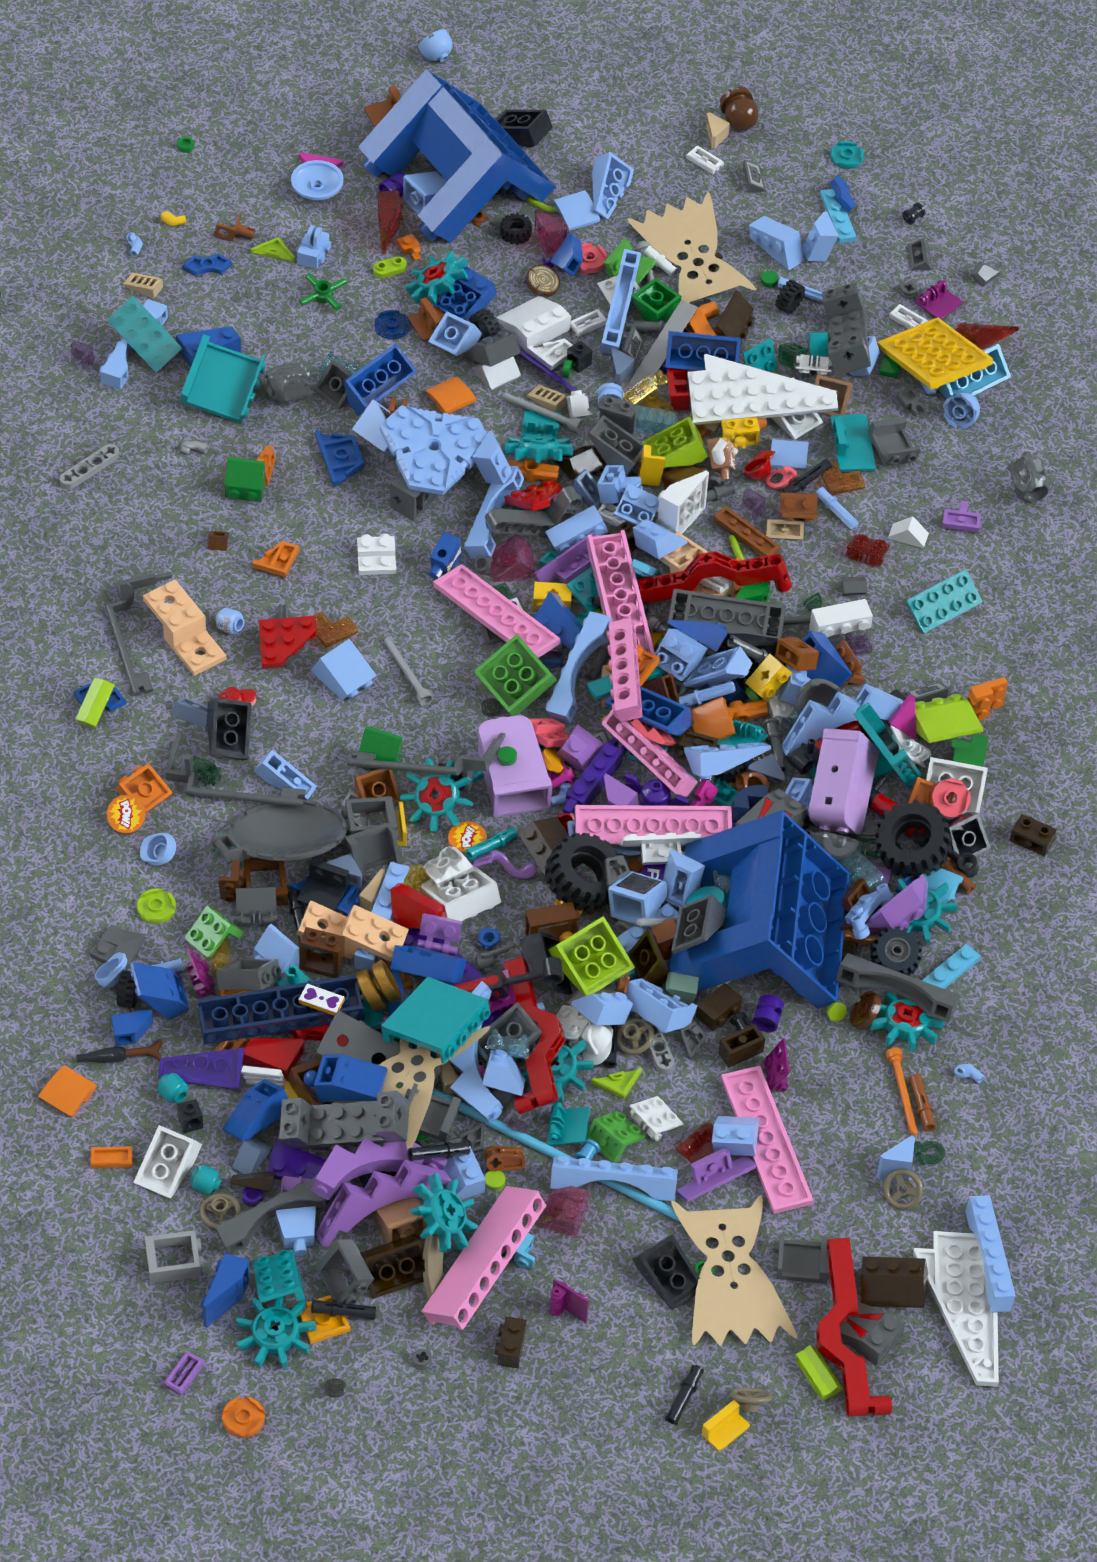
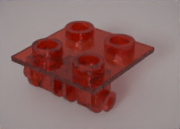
[846,534,891,567]
[675,1122,714,1163]

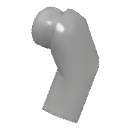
[180,441,209,454]

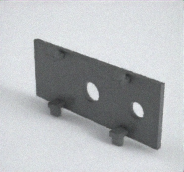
[316,1010,442,1086]

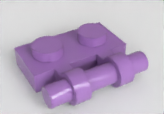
[417,913,463,955]

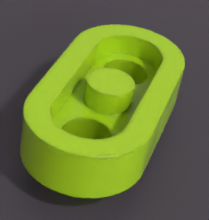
[373,257,407,278]

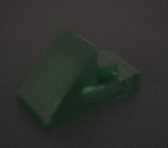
[778,342,808,370]

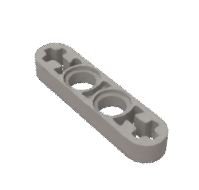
[60,444,119,490]
[635,1012,674,1074]

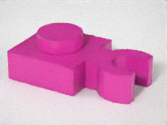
[690,779,719,806]

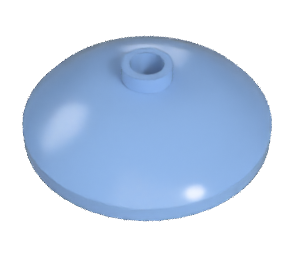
[291,160,343,200]

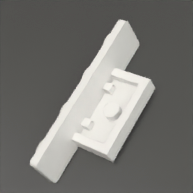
[621,832,701,865]

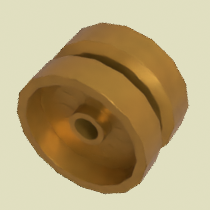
[356,960,402,1012]

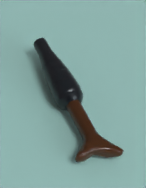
[76,1039,162,1063]

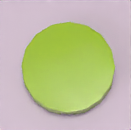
[136,888,176,924]

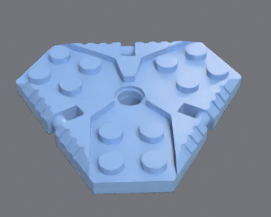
[380,405,487,495]

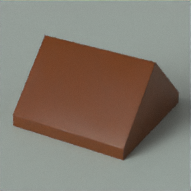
[354,768,402,814]

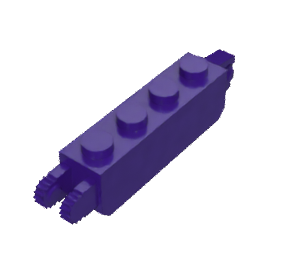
[563,737,628,814]

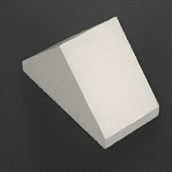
[888,516,929,548]

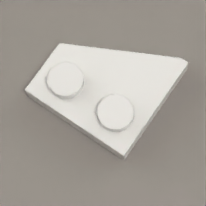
[527,338,572,371]

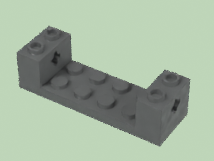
[822,283,871,376]
[390,468,468,521]
[668,589,786,639]
[279,1091,410,1149]

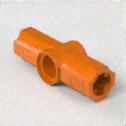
[507,459,560,482]
[727,699,768,723]

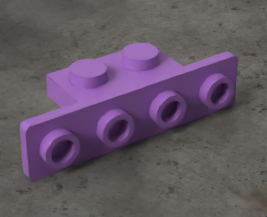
[535,532,596,584]
[677,1147,756,1202]

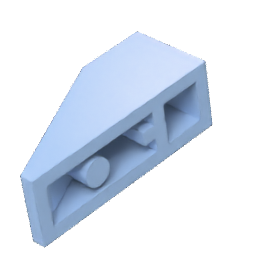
[254,750,317,801]

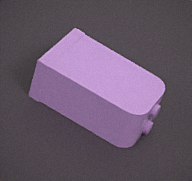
[478,715,552,818]
[809,728,880,834]

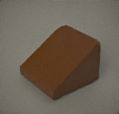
[208,531,229,551]

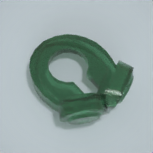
[913,1141,946,1165]

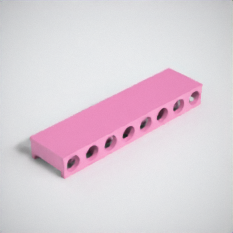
[586,530,655,654]
[421,1186,546,1330]

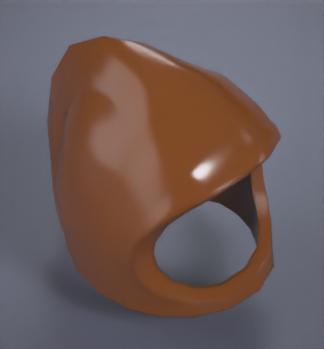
[728,771,770,793]

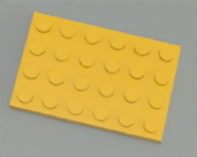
[877,317,993,390]

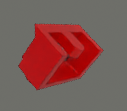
[667,369,690,410]

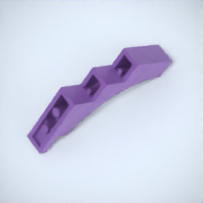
[310,1138,448,1200]
[315,1160,452,1247]

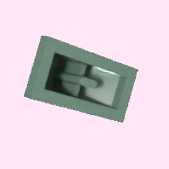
[666,972,699,1006]

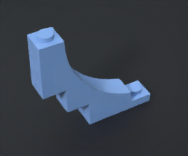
[781,684,903,757]
[449,981,503,1122]

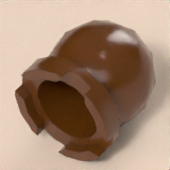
[719,87,758,131]

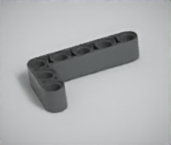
[485,486,583,537]

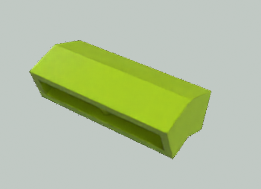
[75,678,115,729]
[795,1345,843,1402]

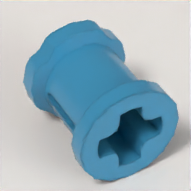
[574,1139,601,1160]

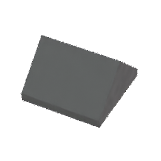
[314,359,353,409]

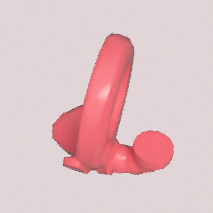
[766,466,797,489]

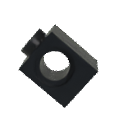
[567,340,593,373]
[177,1099,203,1134]

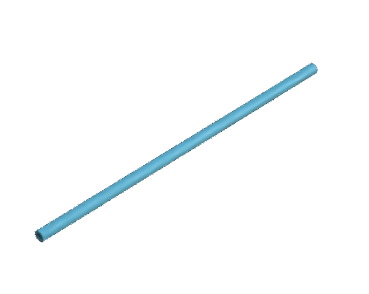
[432,1087,681,1223]

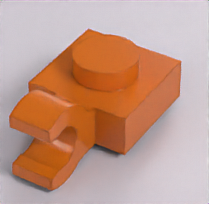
[396,234,421,261]

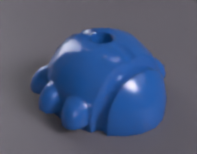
[477,927,502,950]

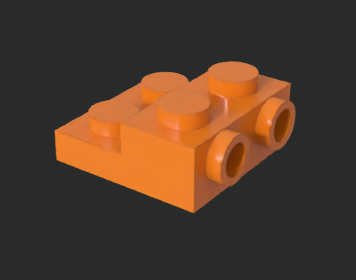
[967,677,1008,720]
[116,763,173,813]

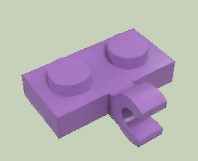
[942,501,981,533]

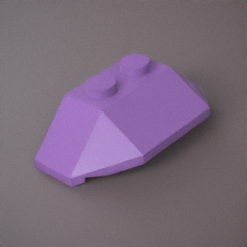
[864,874,928,935]

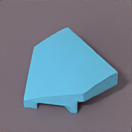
[920,868,963,903]

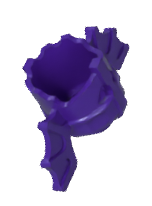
[624,773,689,806]

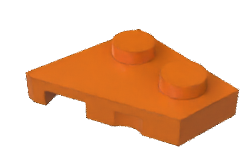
[257,446,276,486]
[252,541,299,578]

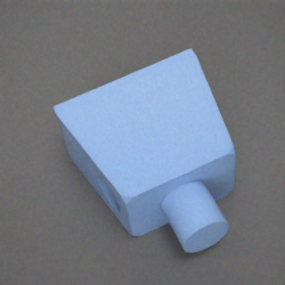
[276,1206,316,1256]

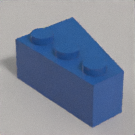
[176,326,241,367]
[534,591,583,650]
[390,945,466,985]

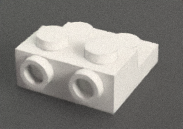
[357,534,396,575]

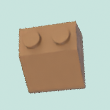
[815,374,854,415]

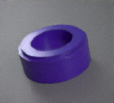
[242,1187,263,1207]

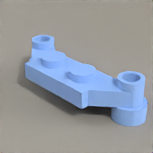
[845,883,894,939]

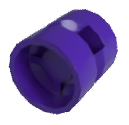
[378,172,405,203]
[752,994,784,1033]

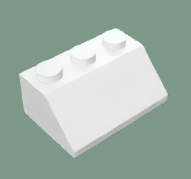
[809,599,873,637]

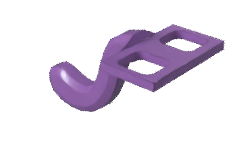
[473,850,537,879]

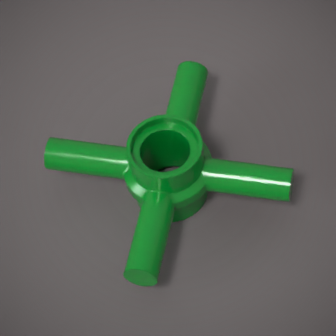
[299,273,347,311]

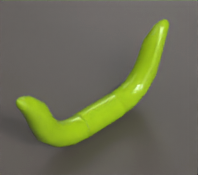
[527,195,558,213]

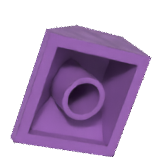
[556,724,605,773]
[604,773,639,805]

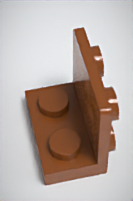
[364,85,401,127]
[779,492,818,522]

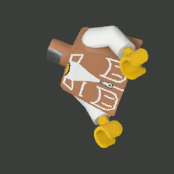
[707,428,748,482]

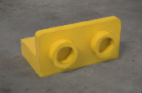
[721,417,760,445]

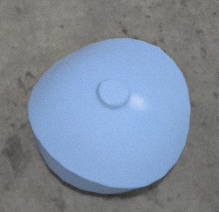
[140,833,176,865]
[95,952,127,988]

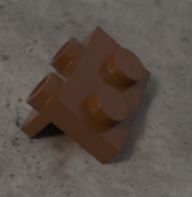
[218,860,245,902]

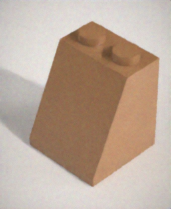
[371,1197,427,1244]

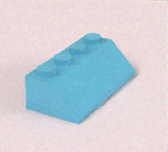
[937,344,1011,398]

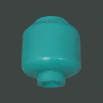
[157,1073,188,1103]
[189,1164,222,1195]

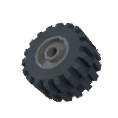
[870,926,922,976]

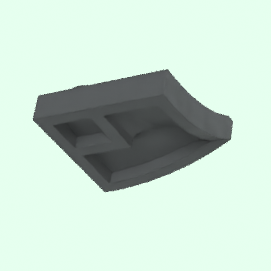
[90,925,145,970]

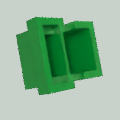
[951,734,988,767]

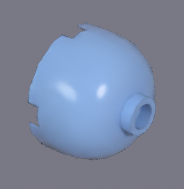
[418,29,453,62]
[943,392,980,429]

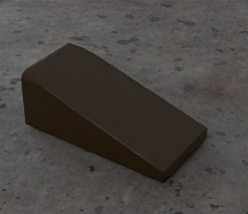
[230,1171,276,1192]

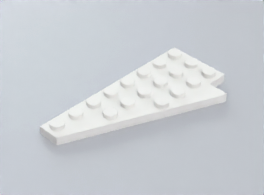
[688,354,838,425]
[913,1231,999,1387]

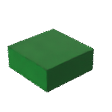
[879,358,900,379]

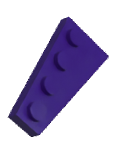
[158,1047,245,1088]
[267,1139,351,1190]

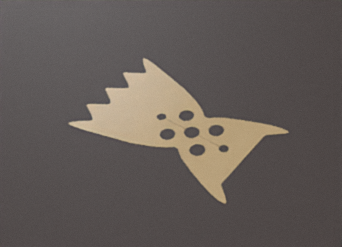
[627,192,756,303]
[332,1026,490,1150]
[671,1195,797,1346]

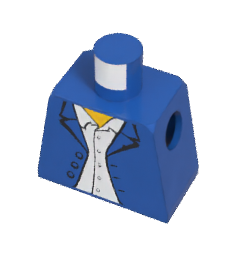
[429,532,462,579]

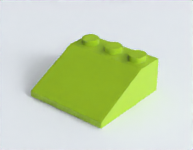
[642,416,708,467]
[915,694,983,743]
[548,916,635,996]

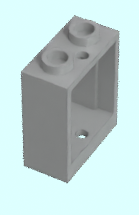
[145,1230,204,1283]

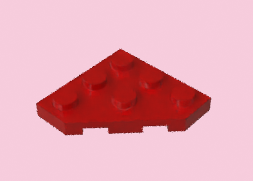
[504,480,561,511]
[259,615,317,669]

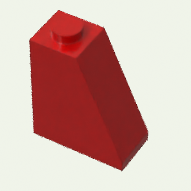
[390,883,446,929]
[243,1038,305,1081]

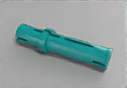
[465,827,518,861]

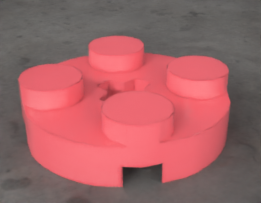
[578,243,607,275]
[931,778,971,818]

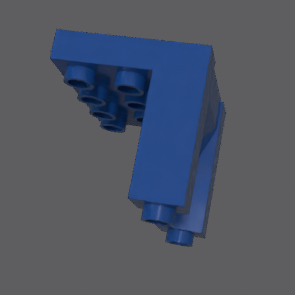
[358,69,556,243]
[667,810,850,1009]

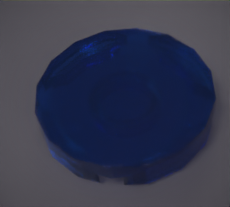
[375,310,410,340]

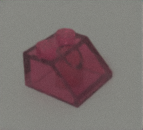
[534,209,569,258]
[491,534,535,582]
[537,1186,591,1238]

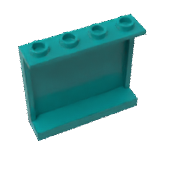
[179,334,267,423]
[853,702,924,789]
[381,977,490,1064]

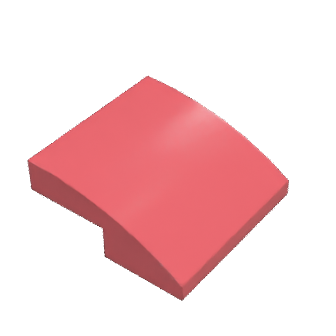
[529,718,569,748]
[631,718,677,746]

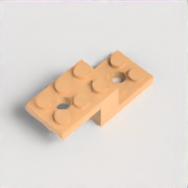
[658,532,735,597]
[143,580,227,676]
[296,901,409,962]

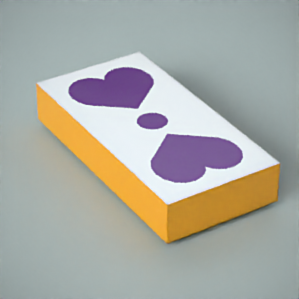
[299,984,345,1016]

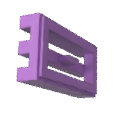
[163,1351,205,1396]

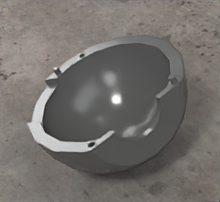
[795,679,843,716]
[810,830,859,861]

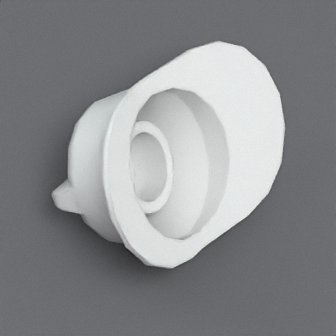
[581,1020,613,1065]

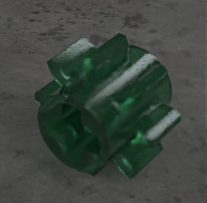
[197,762,222,786]

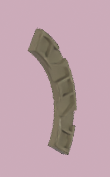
[423,1198,468,1299]

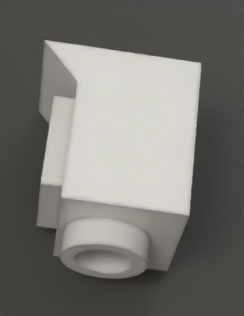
[566,390,592,418]

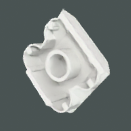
[421,846,475,885]

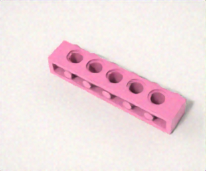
[606,617,643,722]
[602,710,698,797]

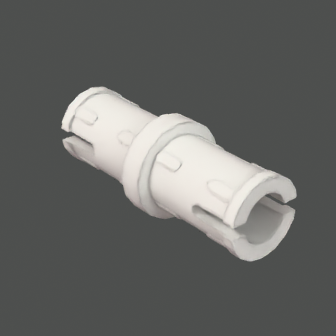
[643,245,677,276]

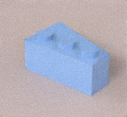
[749,216,804,270]
[545,505,608,555]
[625,979,697,1033]

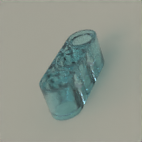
[636,405,679,433]
[838,849,886,893]

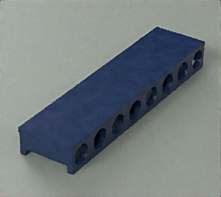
[197,975,365,1045]

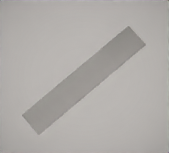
[629,300,698,391]

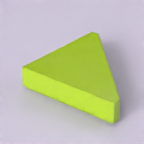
[251,237,295,262]
[591,1068,642,1099]

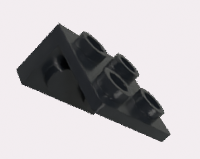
[297,858,349,911]

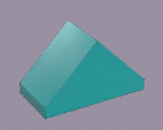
[806,331,829,360]

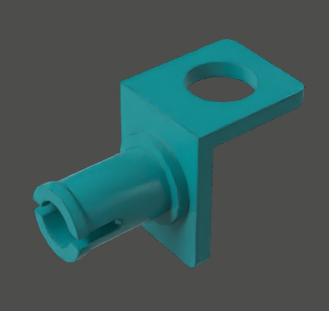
[277,965,310,987]

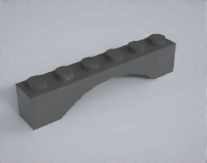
[836,953,960,1023]
[215,1174,339,1254]

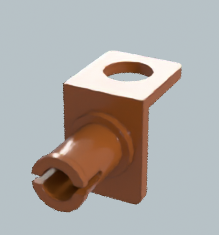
[214,214,256,242]

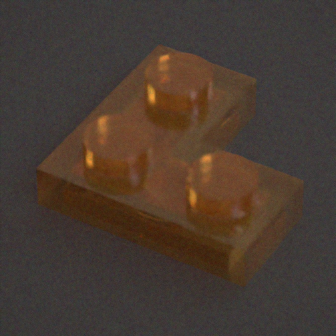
[821,461,866,495]
[313,611,358,648]

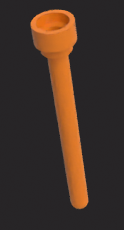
[886,1047,918,1136]

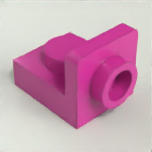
[547,763,576,789]

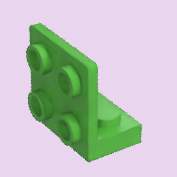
[604,239,656,284]
[185,906,244,958]
[586,1111,646,1163]

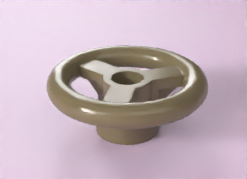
[617,1017,654,1055]
[883,1169,923,1210]
[199,1193,241,1229]
[730,1388,773,1412]

